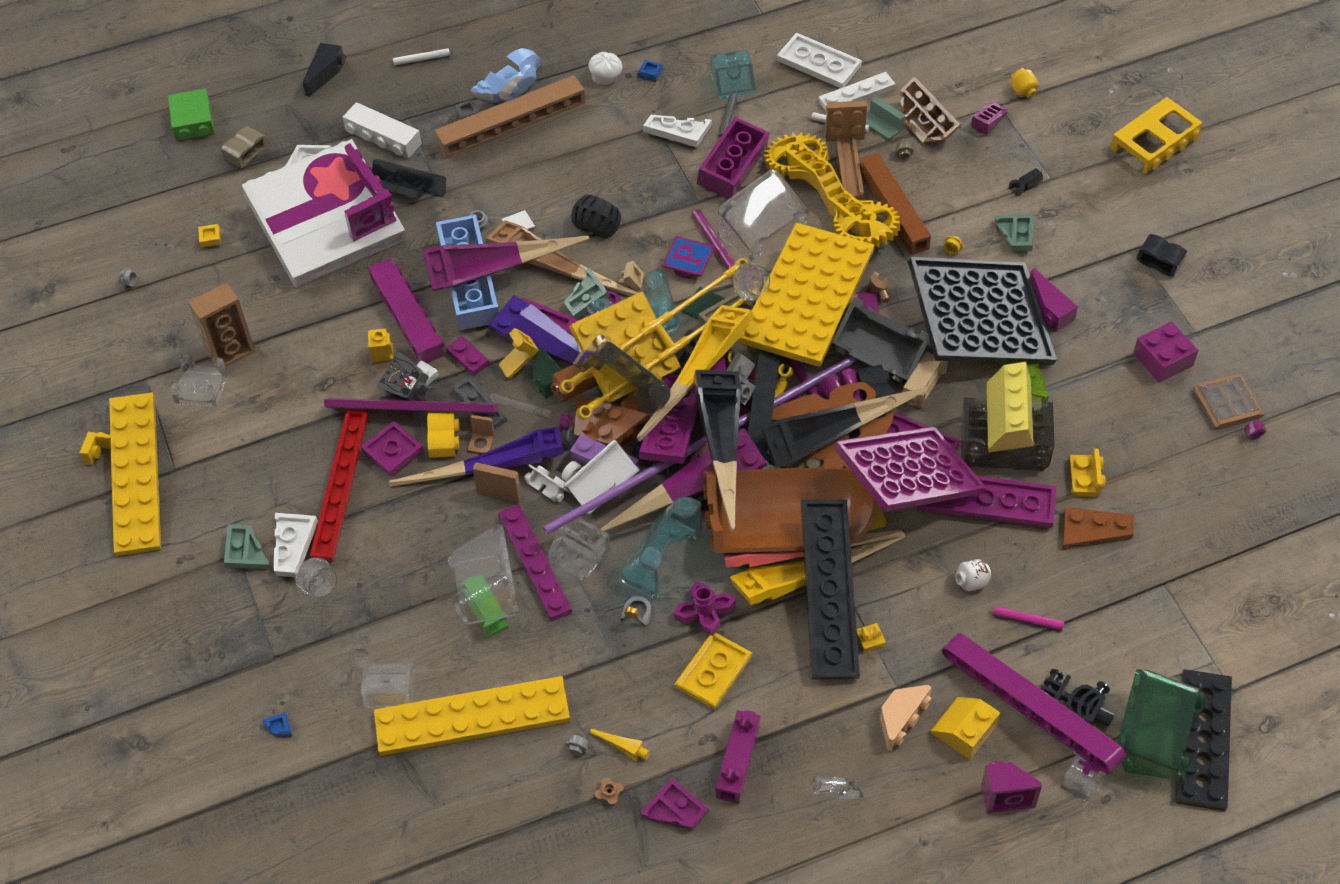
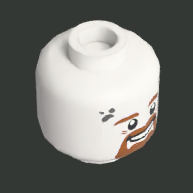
[955,559,991,591]

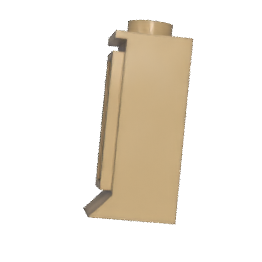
[903,351,948,408]

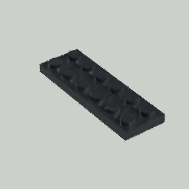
[1175,669,1232,811]

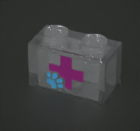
[1061,754,1107,801]

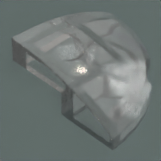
[811,776,863,800]

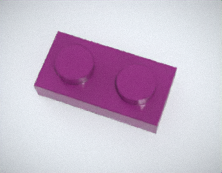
[446,336,490,376]

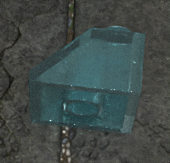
[711,50,756,99]

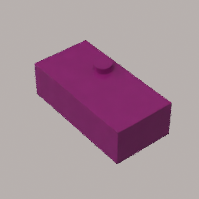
[697,117,770,200]

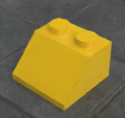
[930,697,1000,760]

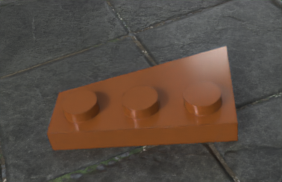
[1062,507,1134,550]

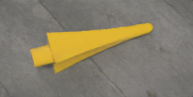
[590,729,650,762]

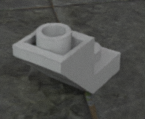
[726,352,755,405]

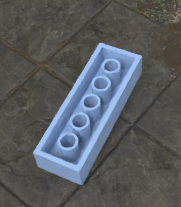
[436,215,499,331]

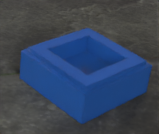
[638,60,663,82]

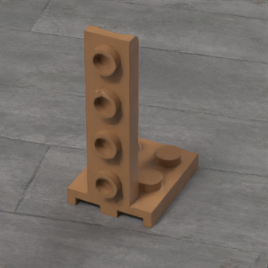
[825,100,867,199]

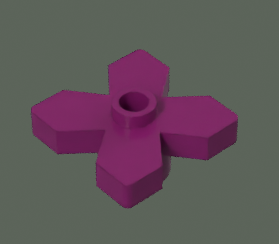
[674,581,736,635]

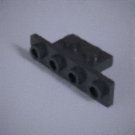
[372,159,447,199]

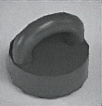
[560,425,577,450]

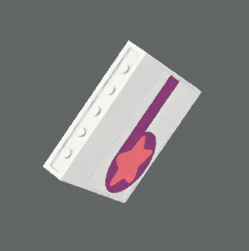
[242,139,406,288]

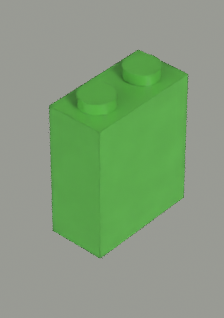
[168,88,215,141]

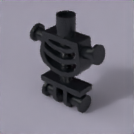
[1040,669,1115,726]

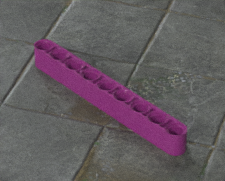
[941,633,1126,774]

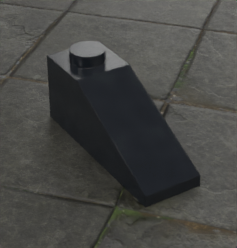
[303,43,346,97]

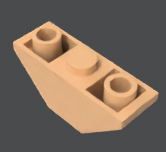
[880,685,932,751]

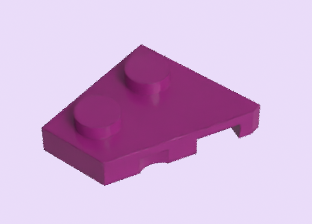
[640,778,710,830]

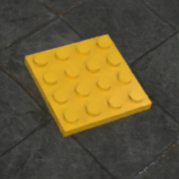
[569,291,681,403]

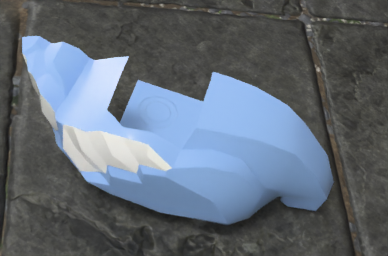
[470,48,541,103]

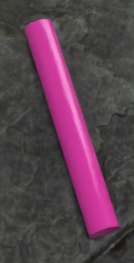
[993,606,1064,631]

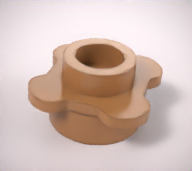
[595,778,624,805]

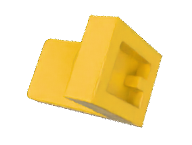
[499,328,539,379]
[79,432,111,466]

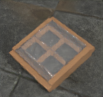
[1193,374,1264,429]

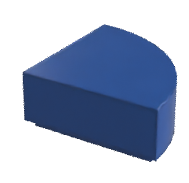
[262,712,292,738]

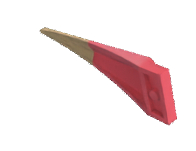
[722,530,903,568]

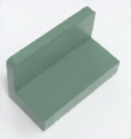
[866,96,906,141]

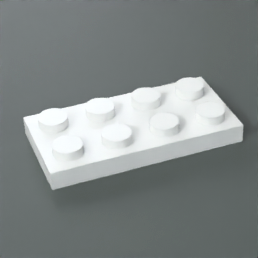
[777,33,862,88]

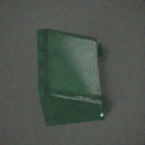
[1118,669,1206,781]

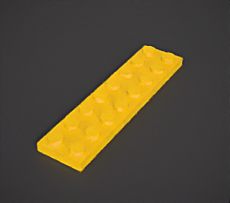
[109,392,161,556]
[374,676,570,756]

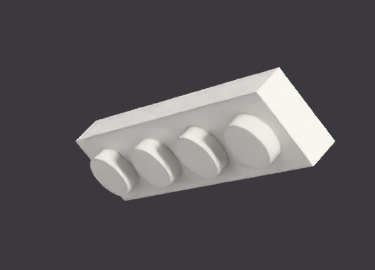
[818,72,895,112]

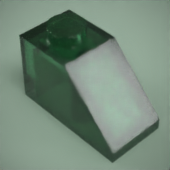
[532,347,562,399]

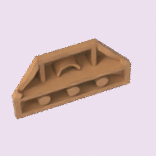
[900,76,961,144]

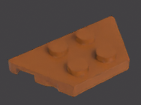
[574,396,650,446]

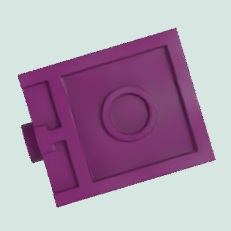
[344,143,397,242]

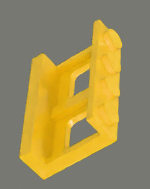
[1110,97,1203,174]

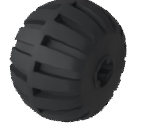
[571,195,621,238]

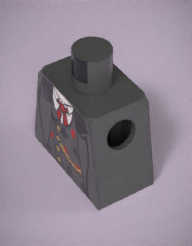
[377,351,432,400]

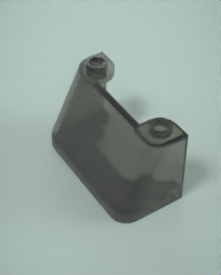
[575,335,671,416]

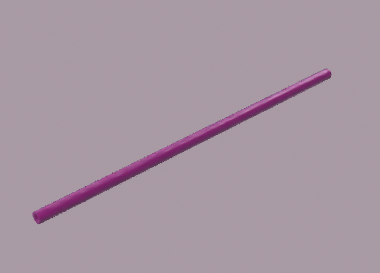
[692,209,850,439]

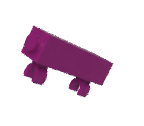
[716,710,761,804]

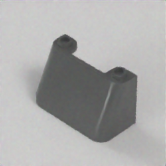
[831,297,929,384]

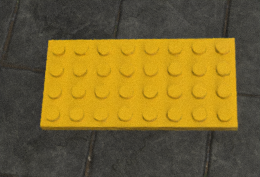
[738,223,875,367]

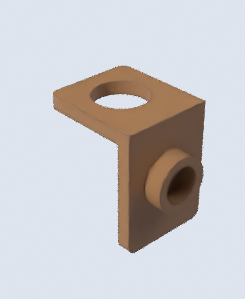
[468,415,495,454]

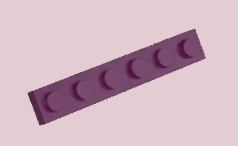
[498,504,572,622]

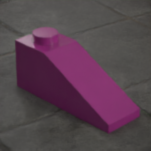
[1030,268,1078,332]

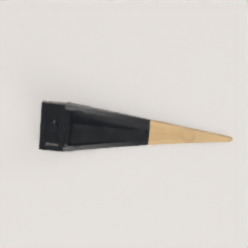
[694,370,741,532]
[760,387,928,468]

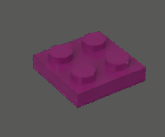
[361,421,424,477]

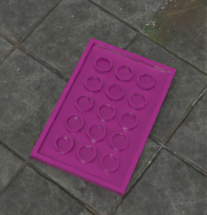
[834,427,987,512]

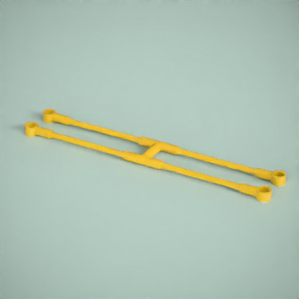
[559,258,764,420]

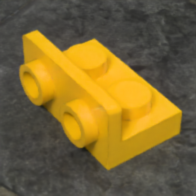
[1069,449,1106,497]

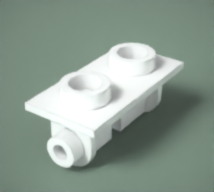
[524,464,571,502]

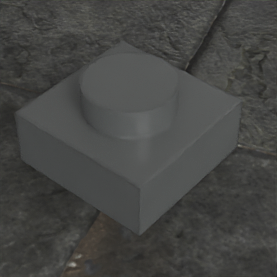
[454,99,479,120]

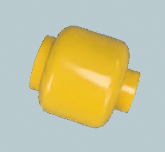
[1010,68,1039,98]

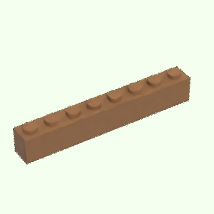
[434,75,585,158]

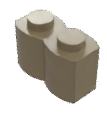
[221,126,267,168]

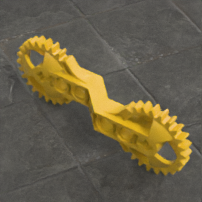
[764,133,900,248]

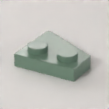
[994,215,1034,251]
[564,268,610,319]
[224,524,269,569]

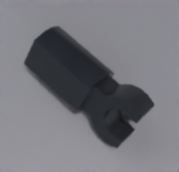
[1008,168,1043,196]

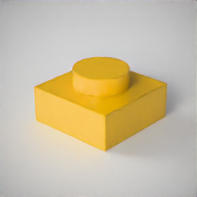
[198,224,221,247]

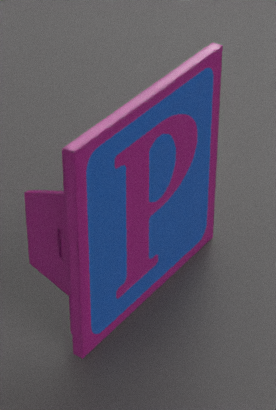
[662,236,715,279]

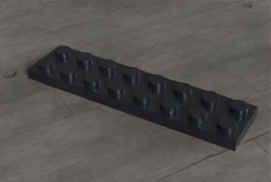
[800,500,860,680]

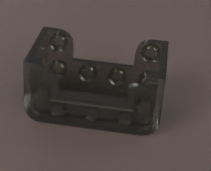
[961,397,1055,472]

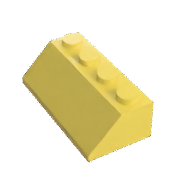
[987,362,1034,452]

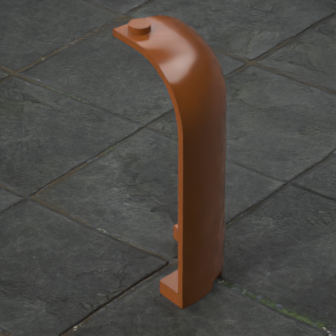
[703,468,877,553]

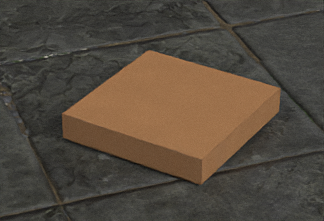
[473,463,522,503]

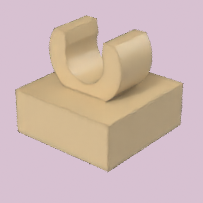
[619,261,644,291]

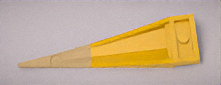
[637,305,755,441]
[730,532,905,605]

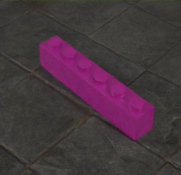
[368,258,445,363]

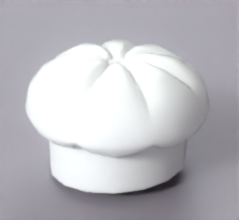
[588,52,622,85]

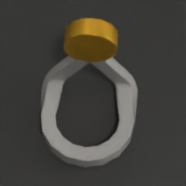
[620,596,652,625]

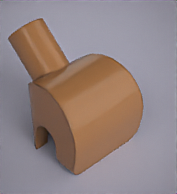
[867,272,890,303]

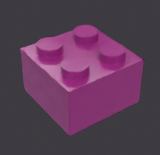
[1133,321,1199,383]

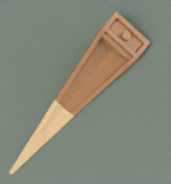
[485,220,638,296]

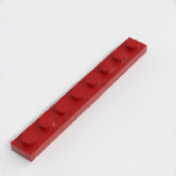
[310,409,369,562]

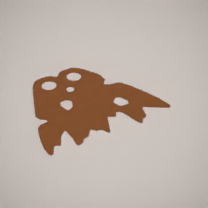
[772,382,894,469]

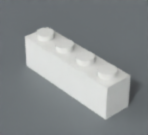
[343,102,422,159]

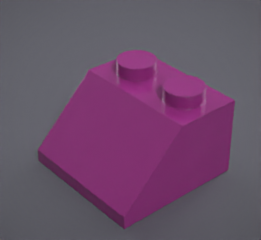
[981,761,1042,813]

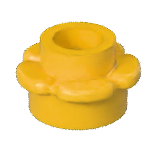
[943,236,963,255]

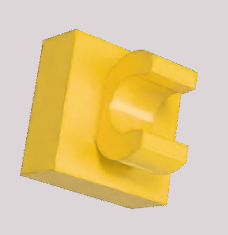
[857,623,886,653]

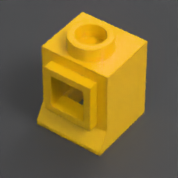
[368,329,393,363]

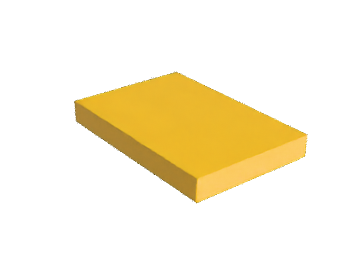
[675,633,752,710]

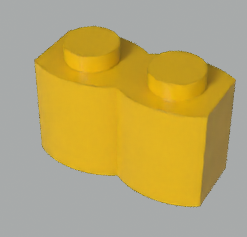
[427,412,460,458]

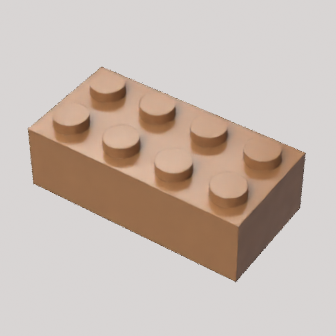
[188,282,256,371]

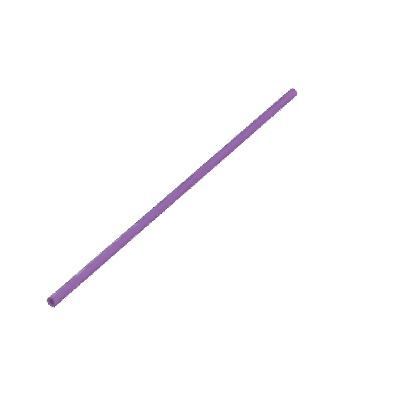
[543,356,859,535]

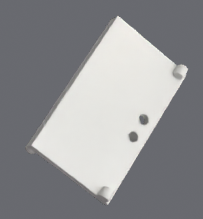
[564,440,640,514]

